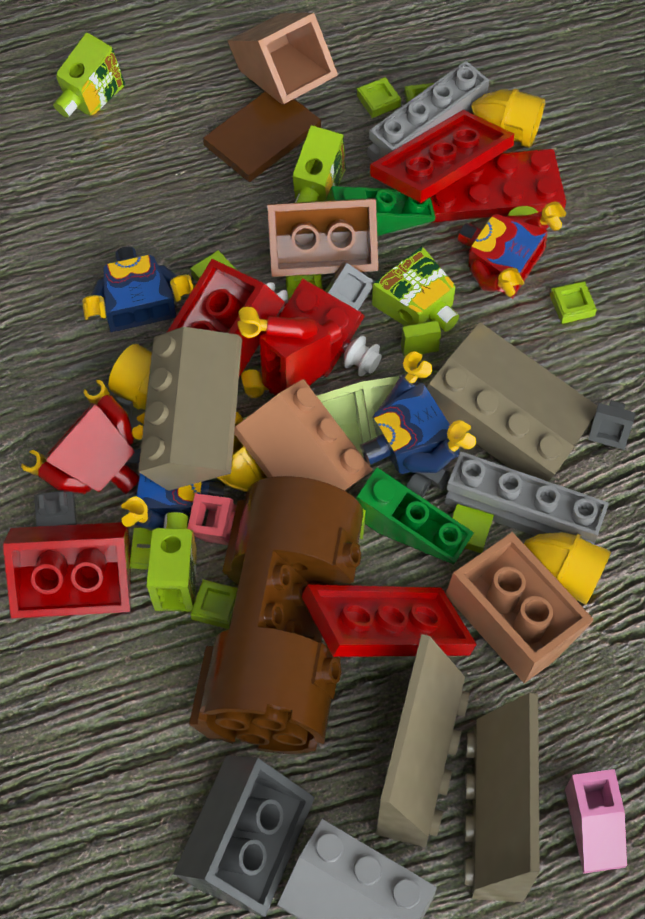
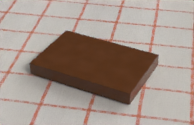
[203,91,321,183]

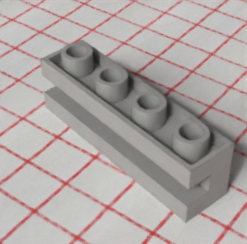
[367,61,490,162]
[445,452,609,544]

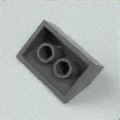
[173,755,315,917]

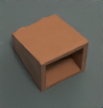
[227,12,338,104]

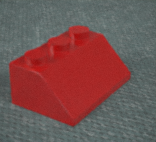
[167,259,285,377]
[3,522,131,618]

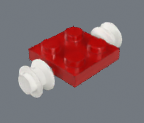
[266,278,382,378]

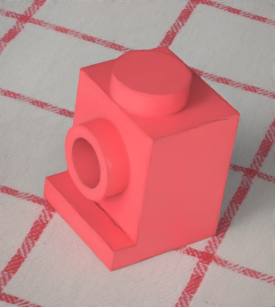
[187,493,237,545]

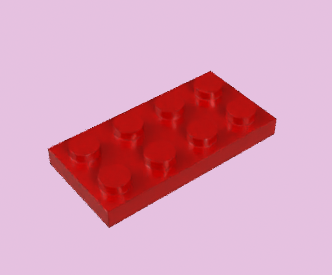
[370,109,514,203]
[430,149,566,223]
[301,584,477,657]

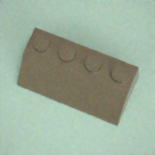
[138,327,242,491]

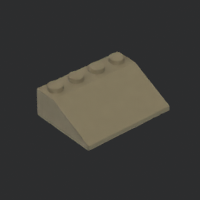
[427,322,597,482]
[376,634,470,848]
[464,693,540,902]

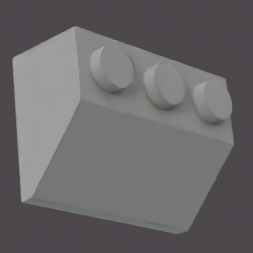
[277,819,437,919]

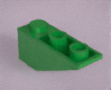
[325,186,436,236]
[355,467,474,565]

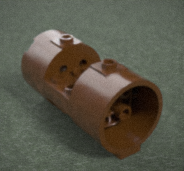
[189,476,363,754]

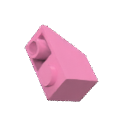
[565,769,627,874]

